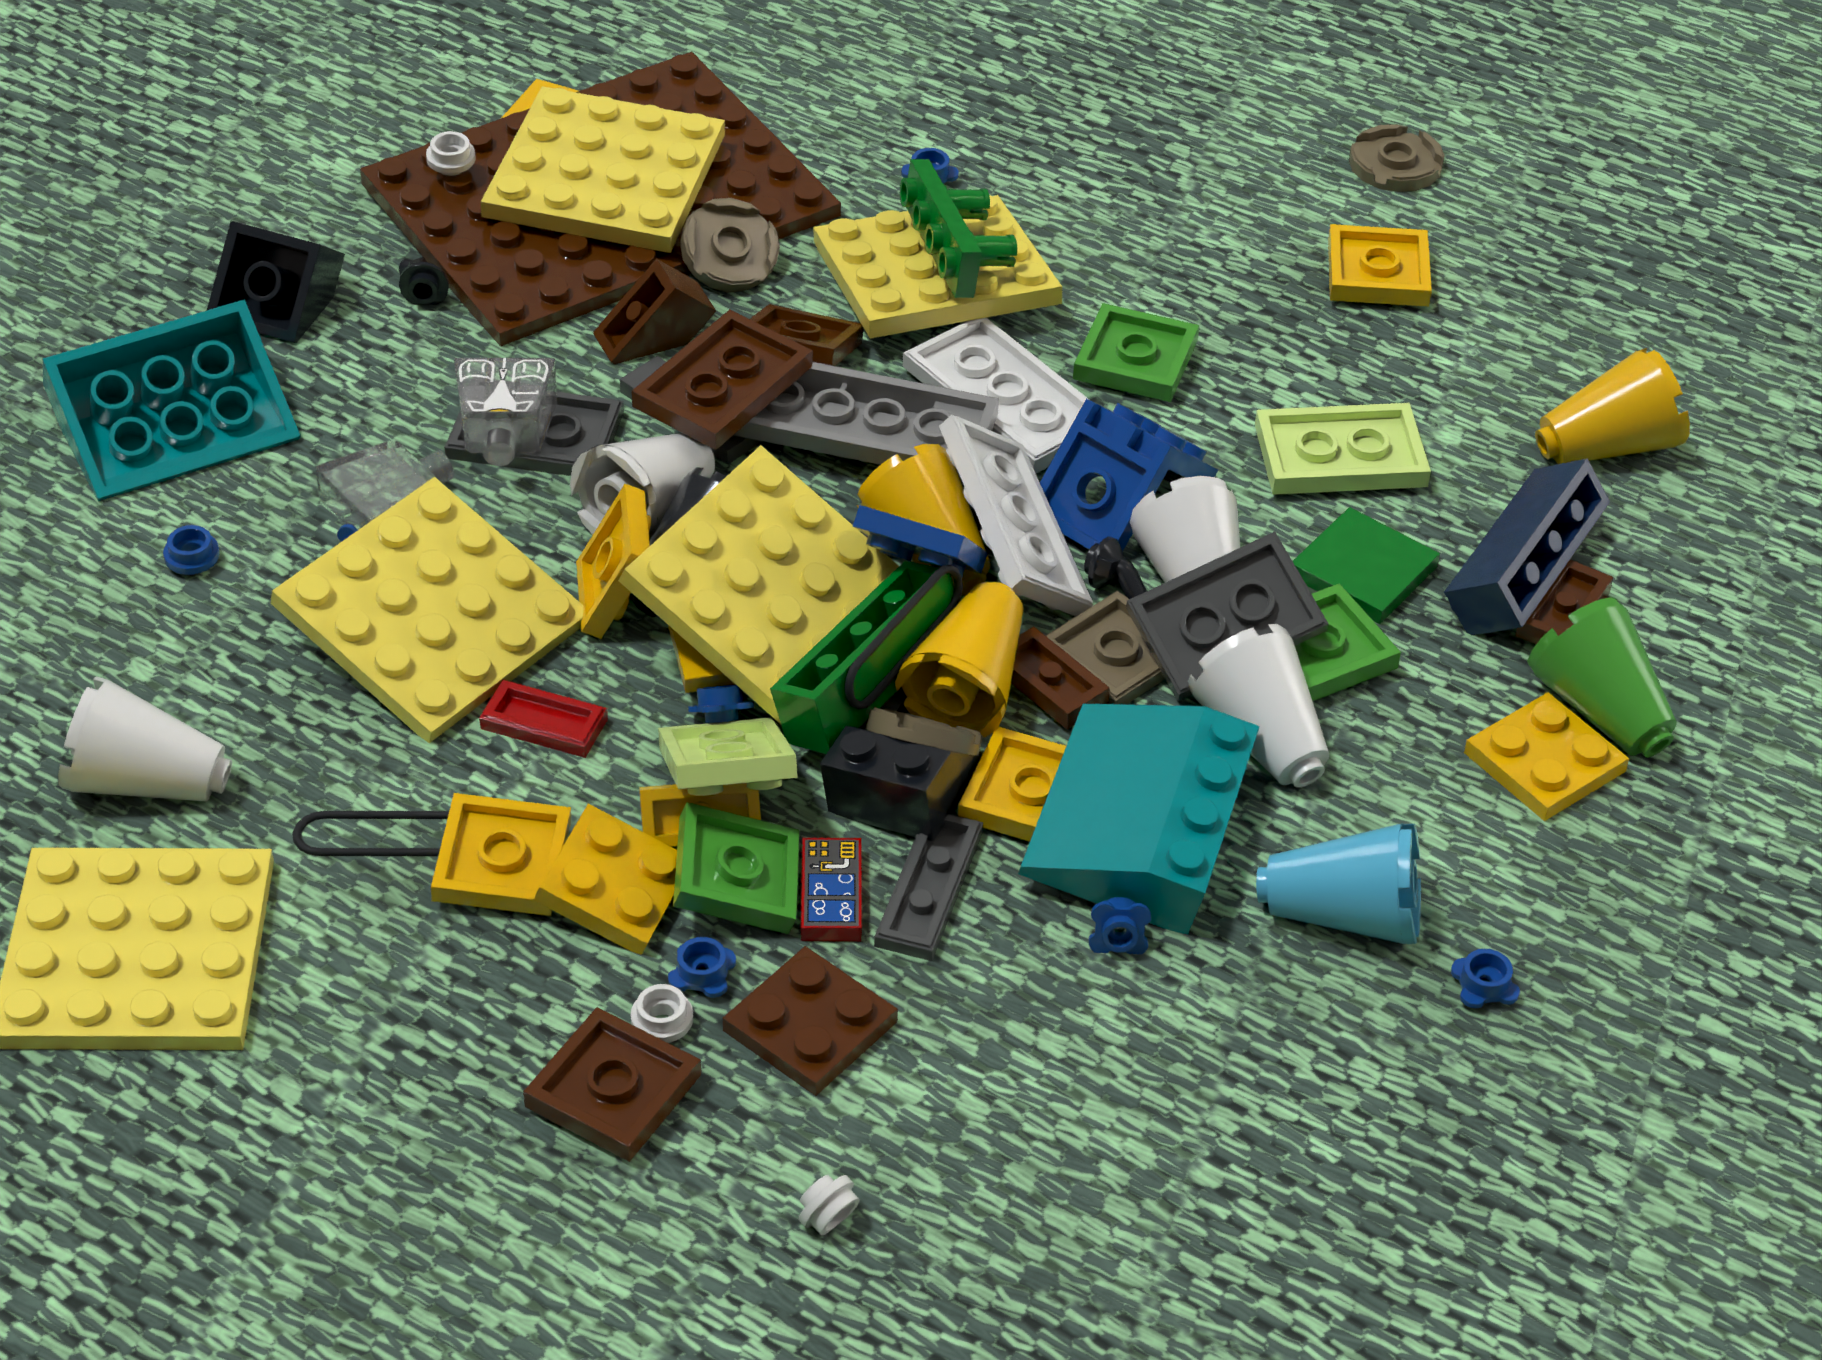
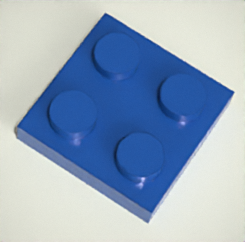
[853,505,988,577]

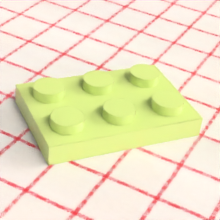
[1255,403,1431,495]
[658,717,798,796]

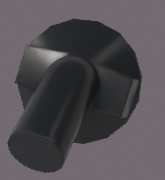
[399,257,449,305]
[1084,536,1147,599]

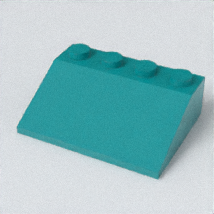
[42,299,301,501]
[1018,704,1260,935]

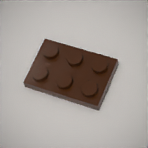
[632,309,813,450]

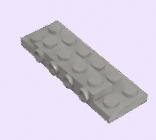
[734,362,999,481]

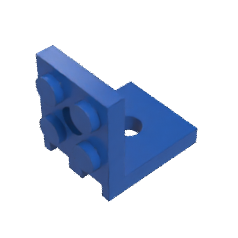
[1040,398,1218,552]

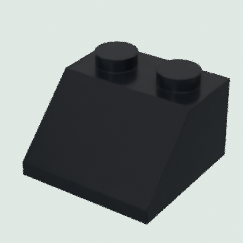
[206,221,345,343]
[820,726,981,841]

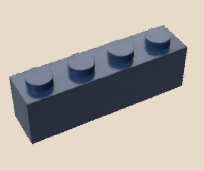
[1444,458,1610,635]

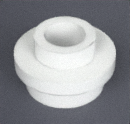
[426,131,475,176]
[631,984,693,1043]
[798,1175,860,1235]

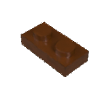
[1515,559,1614,644]
[1011,626,1110,729]

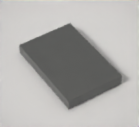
[444,380,624,476]
[1126,531,1328,701]

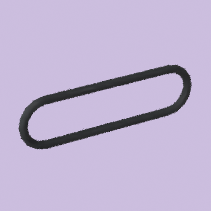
[845,565,963,710]
[292,811,449,856]

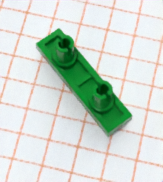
[900,159,1017,298]

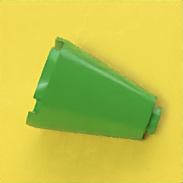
[1527,597,1677,758]

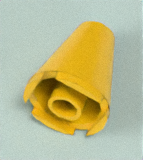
[1535,348,1690,464]
[857,444,991,596]
[895,582,1023,738]

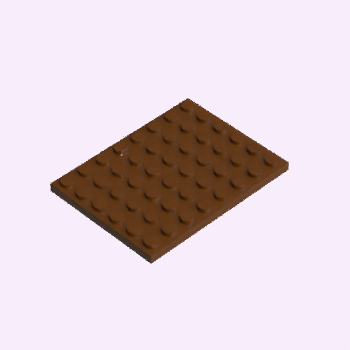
[360,51,841,347]

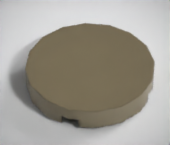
[1349,124,1445,192]
[680,198,780,293]
[866,707,983,756]

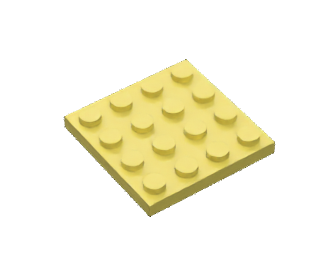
[481,86,725,253]
[813,195,1062,339]
[618,445,899,724]
[271,477,584,743]
[0,848,274,1050]

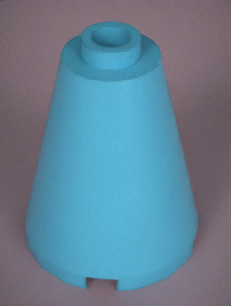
[1256,823,1421,944]

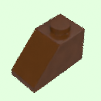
[593,259,716,364]

